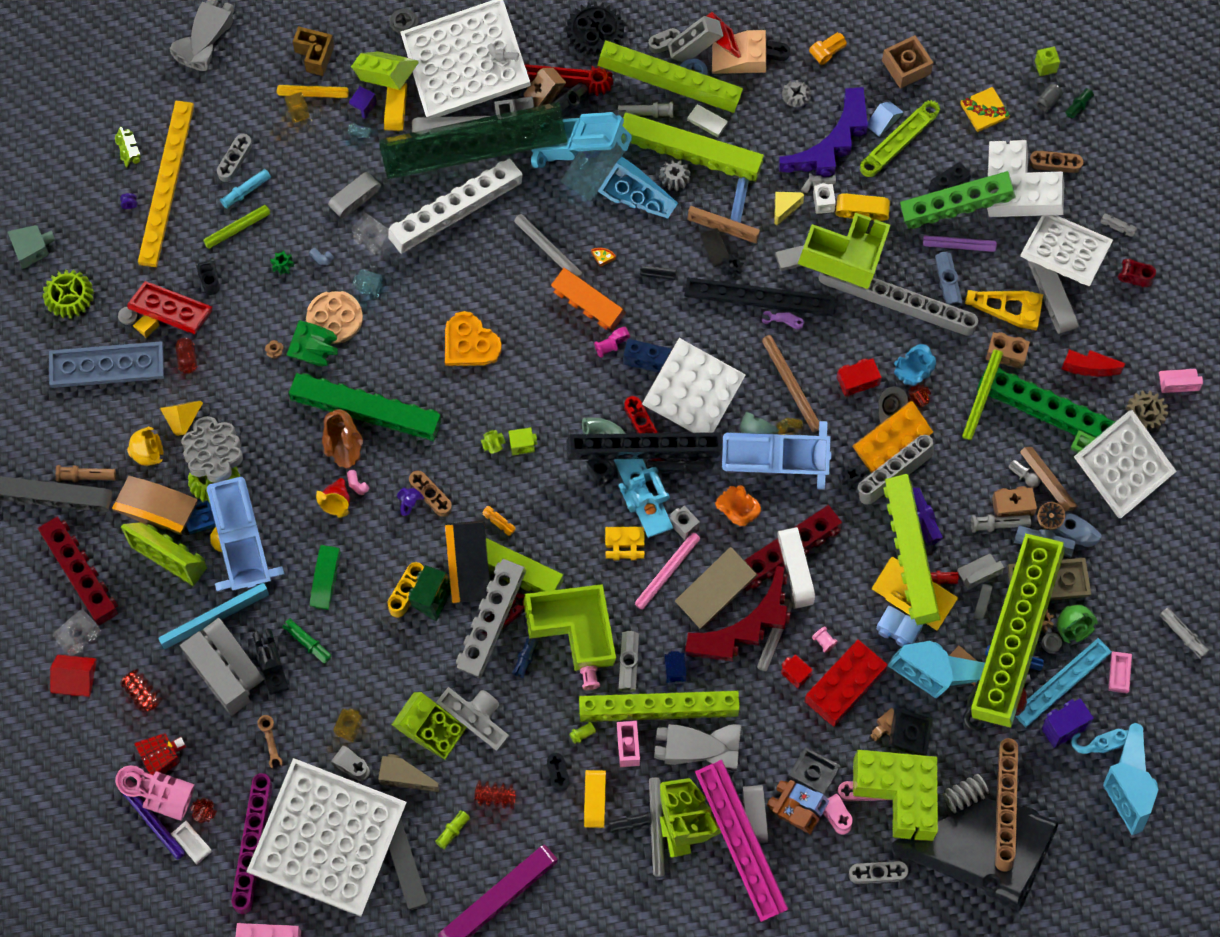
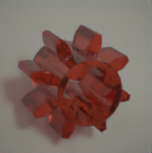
[907,384,931,408]
[190,798,217,823]

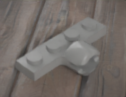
[436,687,510,752]

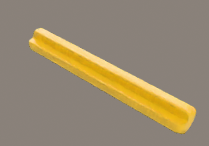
[277,85,349,98]

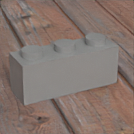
[667,16,723,62]

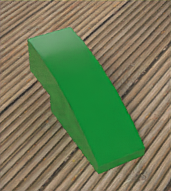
[309,545,341,610]

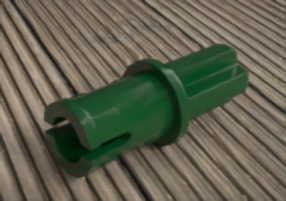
[1065,88,1094,119]

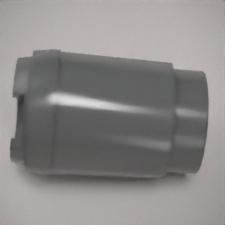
[1036,84,1063,112]

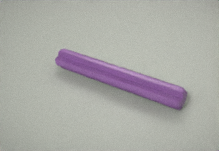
[923,235,997,252]

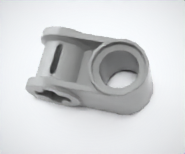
[331,746,370,781]

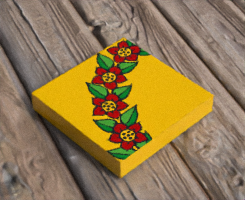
[960,87,1010,132]

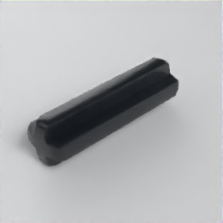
[640,265,677,280]

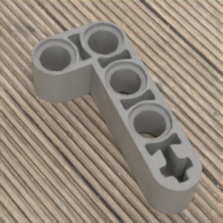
[202,618,264,691]

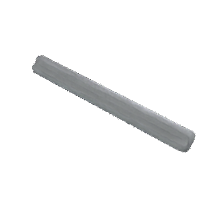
[514,214,582,278]
[649,777,665,877]

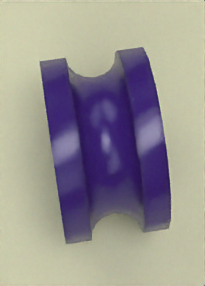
[120,193,137,209]

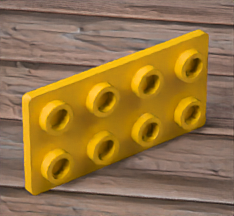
[872,557,958,630]

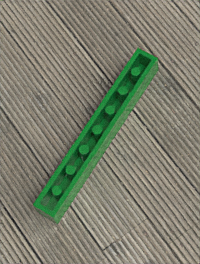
[289,373,441,441]

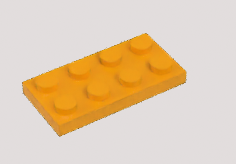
[852,401,933,473]

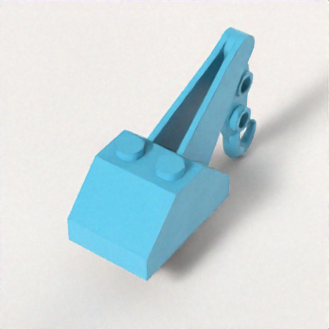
[1071,723,1159,835]

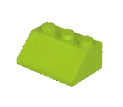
[351,51,419,90]

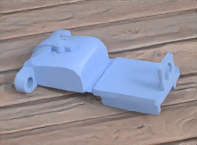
[722,421,831,490]
[207,477,284,591]

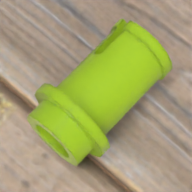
[569,722,596,744]

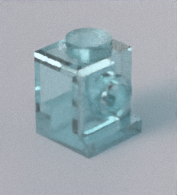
[353,269,383,299]

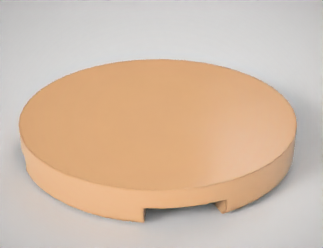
[306,291,363,344]

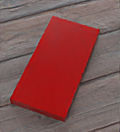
[127,281,212,334]

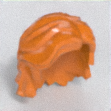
[715,485,761,526]

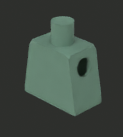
[8,225,56,269]

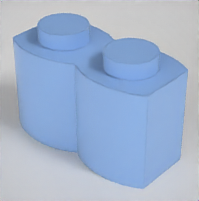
[876,606,923,647]

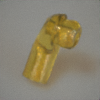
[775,418,802,435]

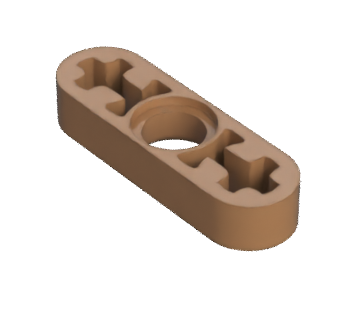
[1029,151,1083,173]
[409,471,452,517]

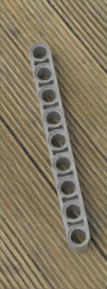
[819,272,978,336]

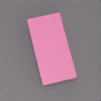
[1108,651,1132,693]

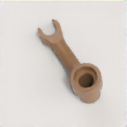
[258,715,283,769]

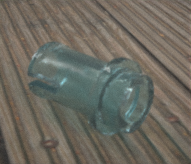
[347,122,371,139]

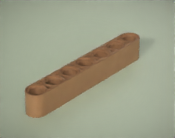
[995,738,1018,872]

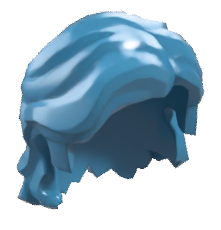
[894,344,936,385]

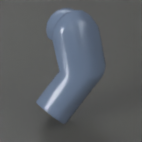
[309,248,334,265]

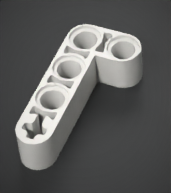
[777,527,815,609]

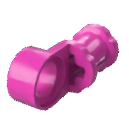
[594,327,630,358]

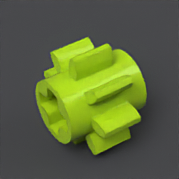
[481,430,506,453]

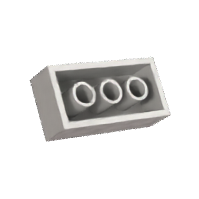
[180,631,250,716]

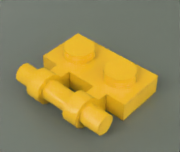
[605,527,644,561]

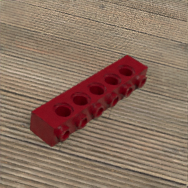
[744,505,842,591]
[38,516,118,626]

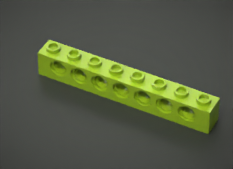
[579,691,739,722]

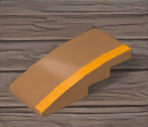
[112,476,198,535]

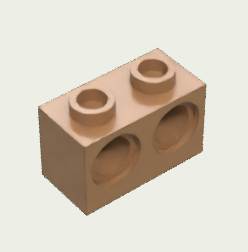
[986,332,1030,369]

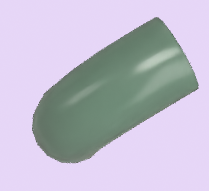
[582,417,626,434]

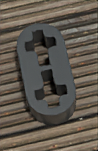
[973,584,993,621]

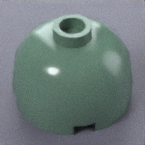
[740,412,779,434]

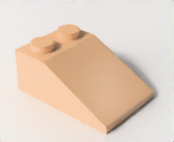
[712,30,766,74]

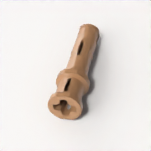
[56,465,116,483]

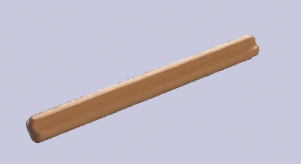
[762,335,819,432]

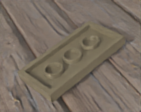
[1007,558,1091,600]

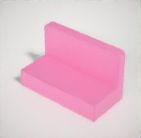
[1159,369,1203,393]

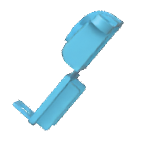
[531,112,632,168]

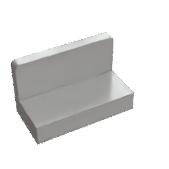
[957,554,1004,590]

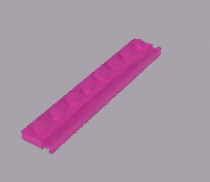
[695,760,789,922]

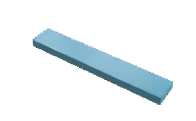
[158,583,269,650]
[1015,638,1112,728]

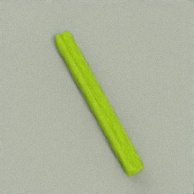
[962,349,1003,440]

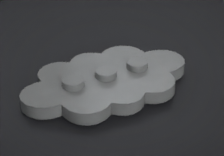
[181,416,243,483]

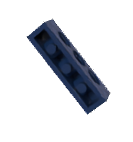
[623,339,673,373]

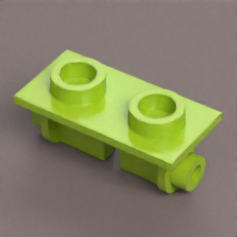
[115,127,141,167]

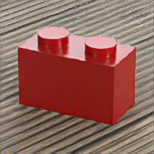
[836,358,882,397]

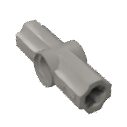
[619,631,639,693]

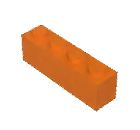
[551,268,626,331]

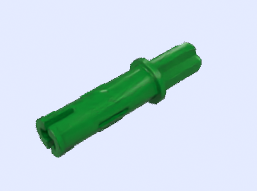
[282,618,332,663]

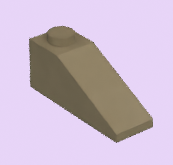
[378,754,440,792]

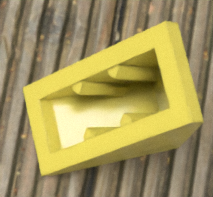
[774,192,804,226]

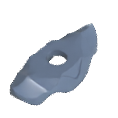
[1050,510,1102,547]

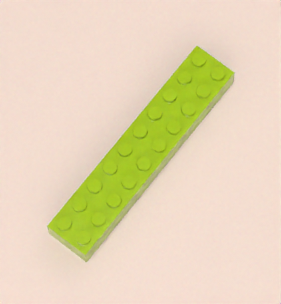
[971,533,1064,728]

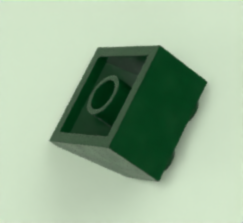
[408,565,451,621]

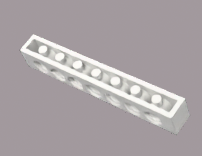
[388,158,523,254]

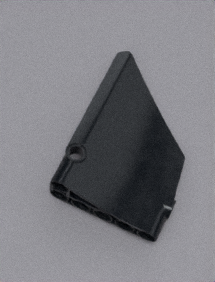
[892,799,1058,911]

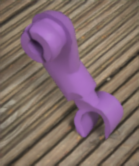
[762,311,804,330]

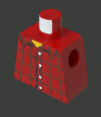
[134,733,186,775]

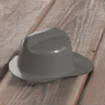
[878,386,908,423]

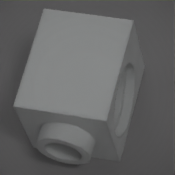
[670,505,700,540]

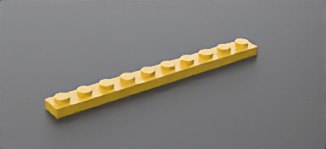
[138,101,194,267]

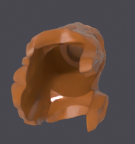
[322,409,363,469]

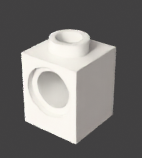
[813,183,836,214]

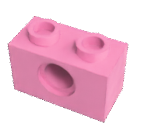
[617,721,640,767]

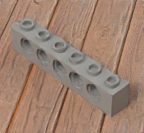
[456,559,526,679]

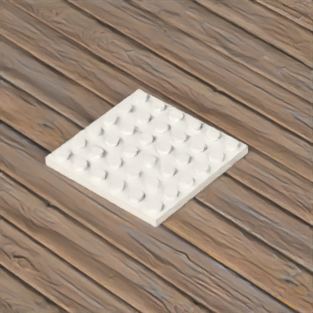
[401,0,531,119]
[247,758,406,917]

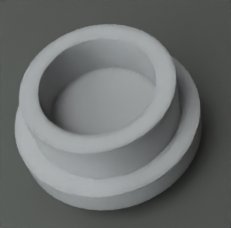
[118,307,137,325]

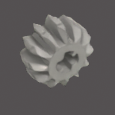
[659,159,690,192]

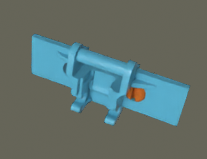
[614,459,673,538]

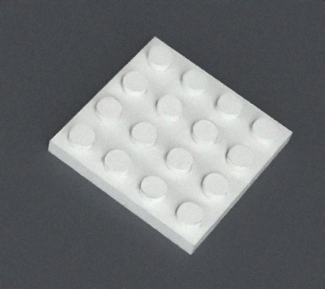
[1020,215,1113,286]
[642,338,746,433]
[1074,410,1177,518]

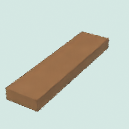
[688,206,760,243]
[1020,447,1078,511]

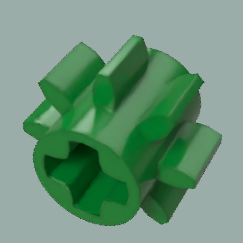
[270,251,294,275]

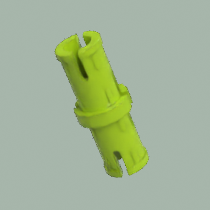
[435,810,470,850]

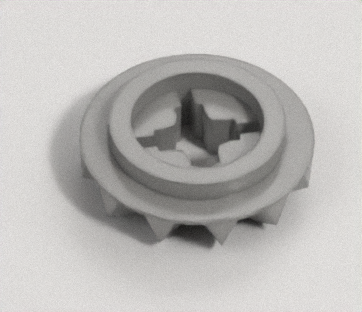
[782,80,811,107]

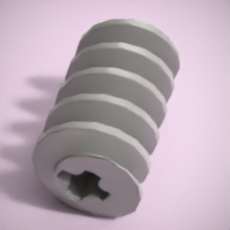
[943,774,989,813]

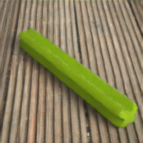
[203,205,270,248]

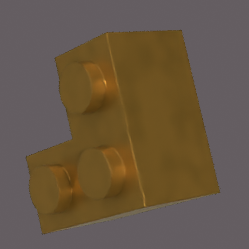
[292,26,334,76]

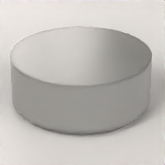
[1041,633,1062,653]

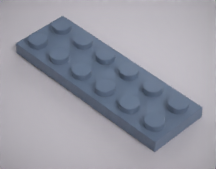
[49,341,164,388]

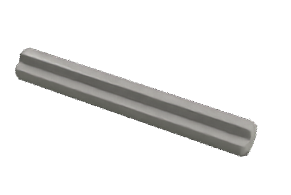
[757,599,793,671]

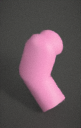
[347,470,369,495]

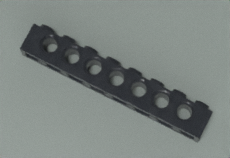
[566,432,723,460]

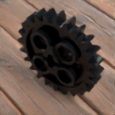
[566,2,624,56]

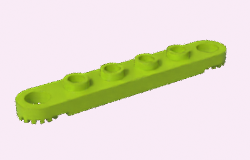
[860,100,940,177]

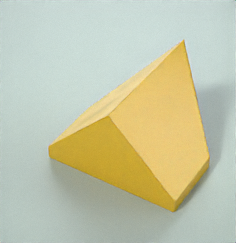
[160,401,203,435]

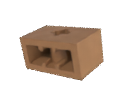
[523,68,566,110]
[992,486,1037,517]

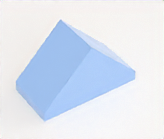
[868,101,904,137]

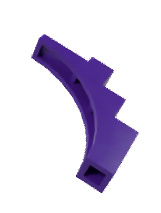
[778,87,868,177]

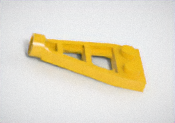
[965,290,1043,331]

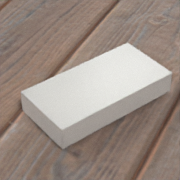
[687,104,728,138]
[171,821,213,865]

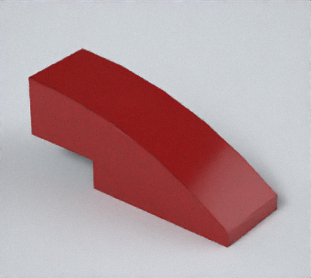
[707,12,741,58]
[1061,349,1125,377]

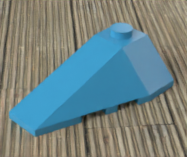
[598,156,678,218]

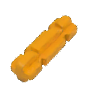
[482,506,516,536]

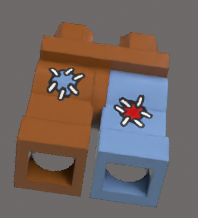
[767,780,829,835]

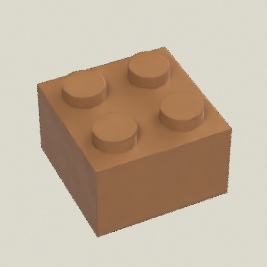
[882,35,933,89]

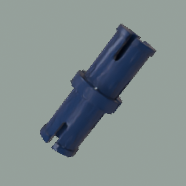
[512,638,538,678]

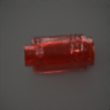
[175,338,197,374]

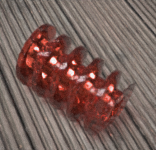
[120,669,162,712]
[474,780,517,810]

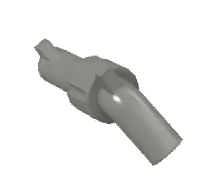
[487,43,519,62]
[801,173,836,194]

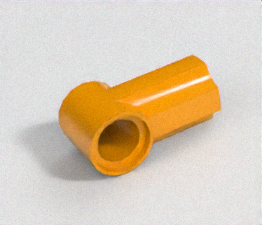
[809,32,847,65]

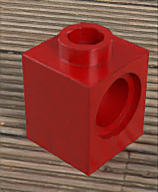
[781,654,813,689]

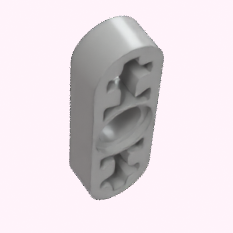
[217,134,252,182]
[848,861,908,884]

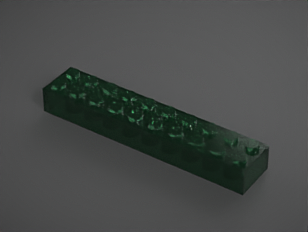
[379,102,567,179]

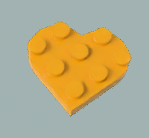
[445,311,502,366]

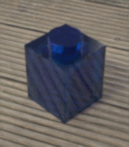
[664,651,686,683]

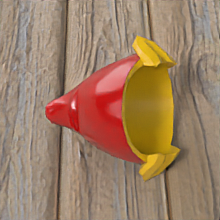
[316,478,350,518]

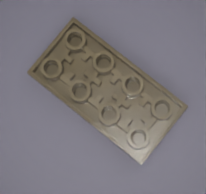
[675,547,758,630]

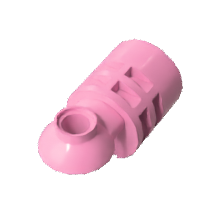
[115,765,195,821]

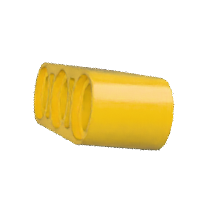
[384,83,407,131]
[835,194,890,221]
[388,562,424,618]
[584,770,606,828]

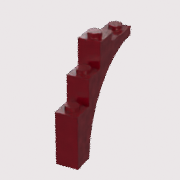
[685,566,791,662]

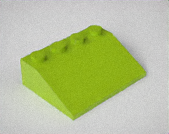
[121,522,207,586]

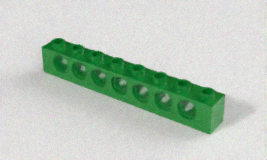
[977,367,1116,438]

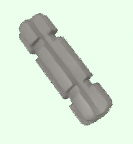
[1101,214,1137,237]

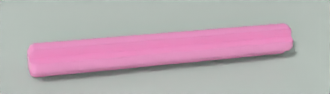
[635,532,700,610]

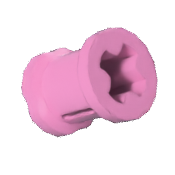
[812,627,838,653]
[580,666,600,690]

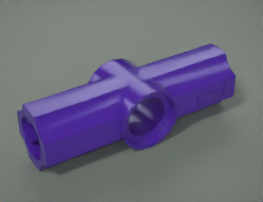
[912,487,943,546]

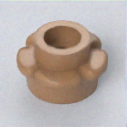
[265,340,284,359]

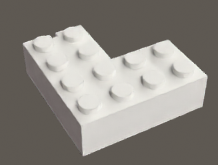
[987,140,1064,217]

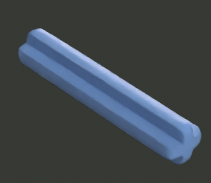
[730,177,749,223]

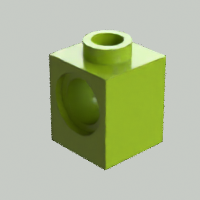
[1035,46,1060,76]
[509,427,538,455]

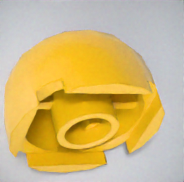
[127,427,163,466]

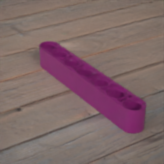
[231,773,272,914]
[438,844,558,937]

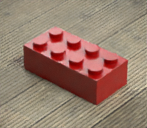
[804,639,888,727]

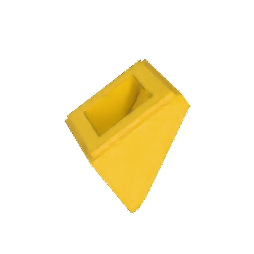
[133,315,160,338]

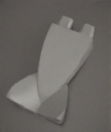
[170,0,234,71]
[654,724,741,772]

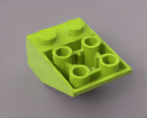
[391,692,467,760]

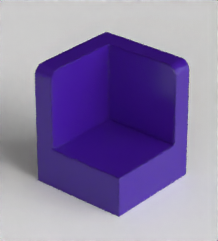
[349,86,377,119]

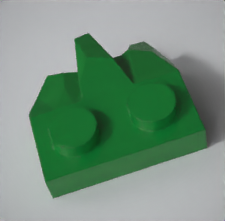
[287,320,338,366]

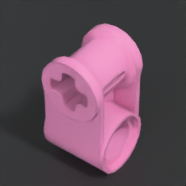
[819,794,852,835]

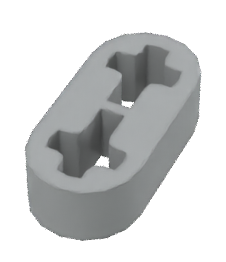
[648,28,680,54]

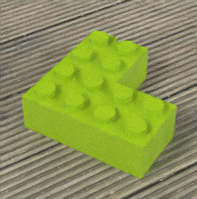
[798,213,890,289]
[523,584,616,671]
[853,750,938,841]

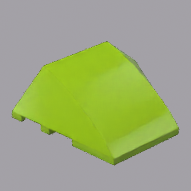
[660,778,722,847]

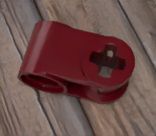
[1118,259,1156,288]

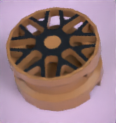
[1037,502,1065,530]

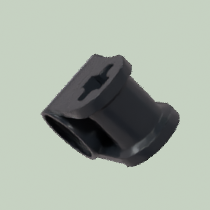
[195,257,220,295]

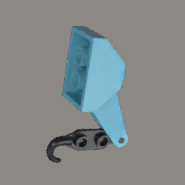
[888,641,985,731]

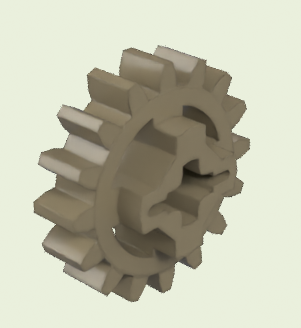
[1126,391,1168,432]

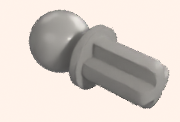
[1009,460,1041,488]

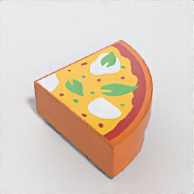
[591,248,616,267]

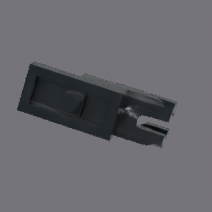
[252,628,289,695]

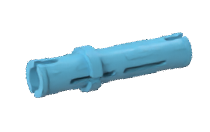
[220,169,271,209]

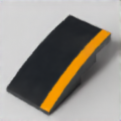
[445,520,490,603]

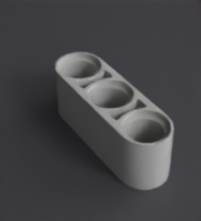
[328,172,381,218]
[742,785,768,843]

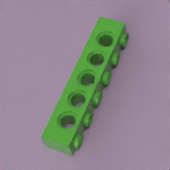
[900,171,1016,229]

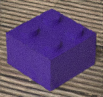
[1041,698,1094,748]

